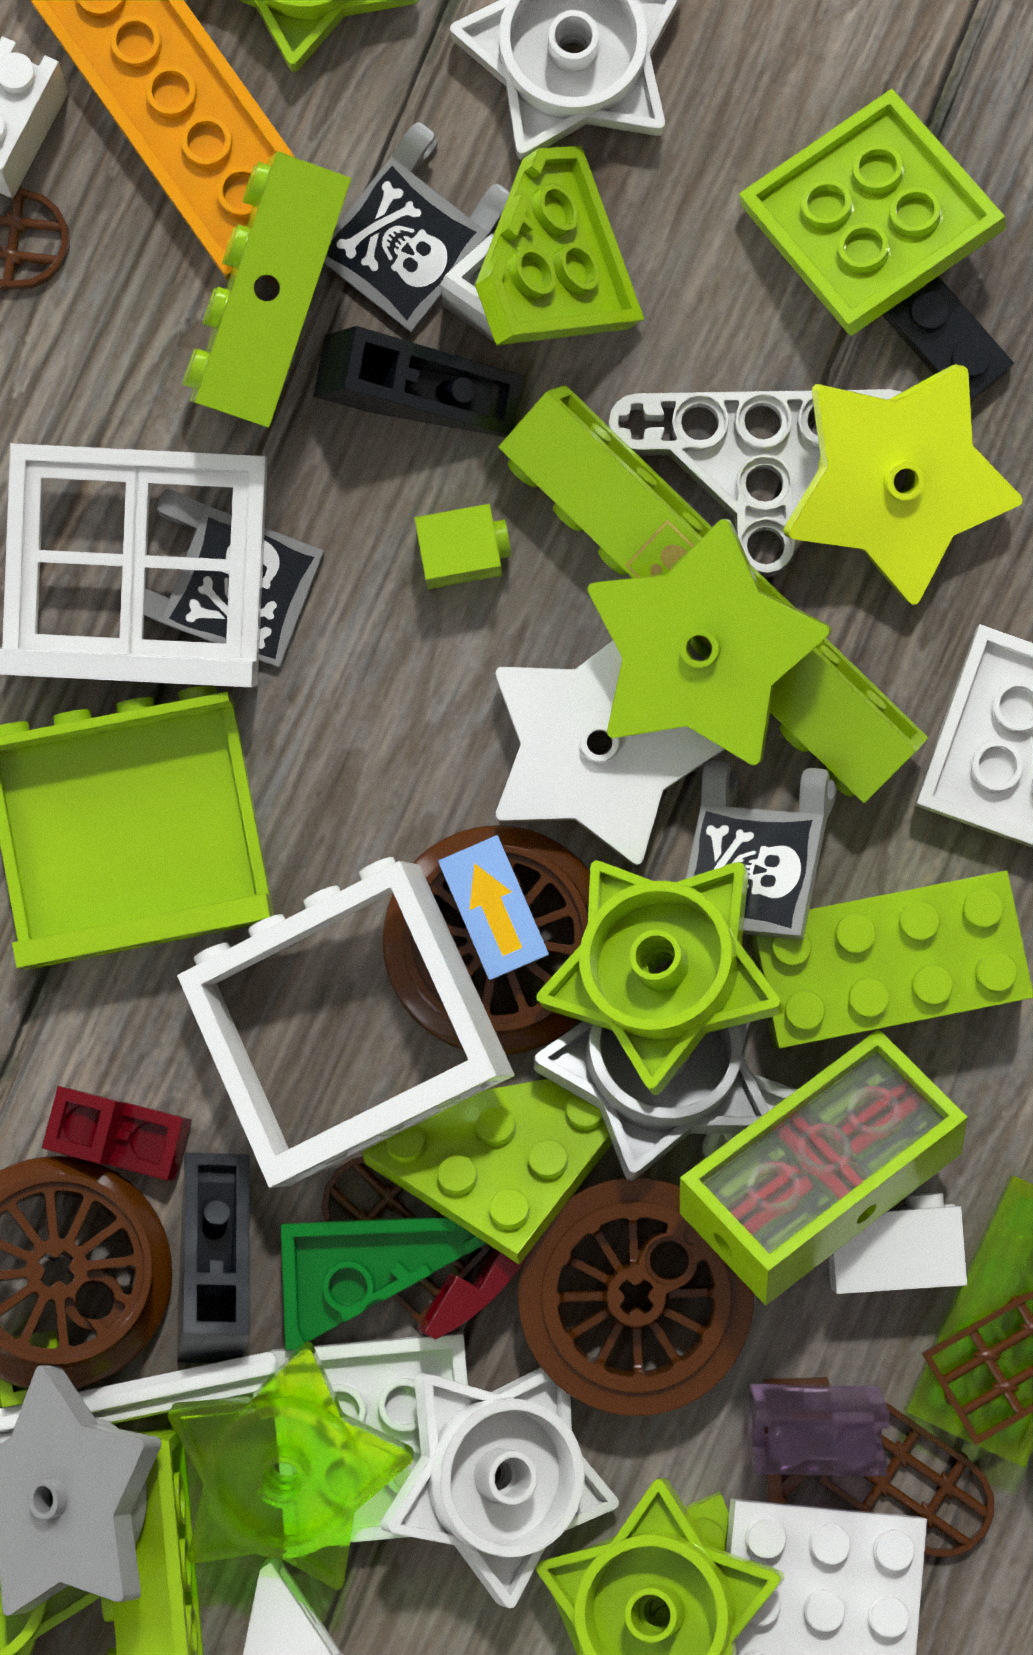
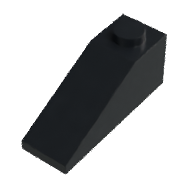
[313,326,524,437]
[177,1152,249,1363]

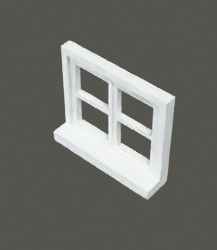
[0,443,268,687]

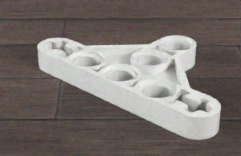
[608,389,902,578]

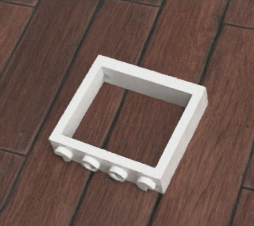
[177,857,515,1188]

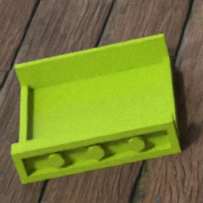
[0,685,274,970]

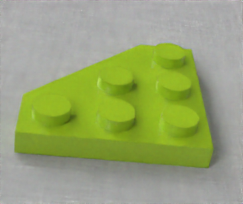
[475,146,645,346]
[362,1079,612,1265]

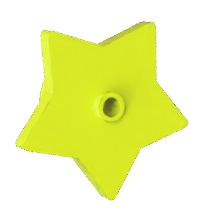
[783,364,1023,605]

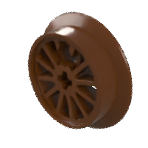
[383,825,590,1055]
[0,1156,173,1389]
[518,1178,754,1416]

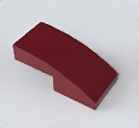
[42,1086,192,1181]
[416,1245,535,1340]

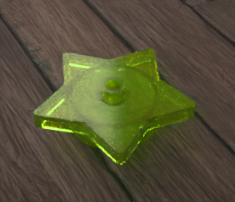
[168,1342,414,1590]

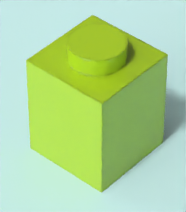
[414,504,512,589]

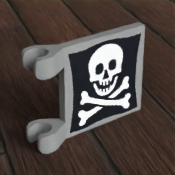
[324,122,510,334]
[144,489,324,668]
[686,760,837,940]

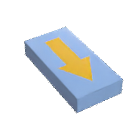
[438,835,549,981]

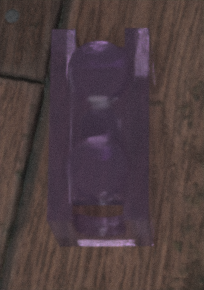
[747,1384,890,1476]

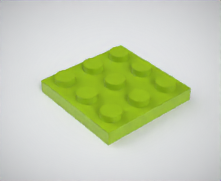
[739,89,1006,337]

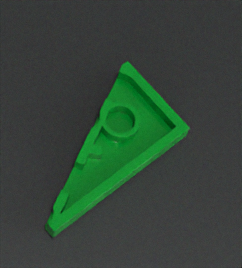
[281,1217,487,1350]

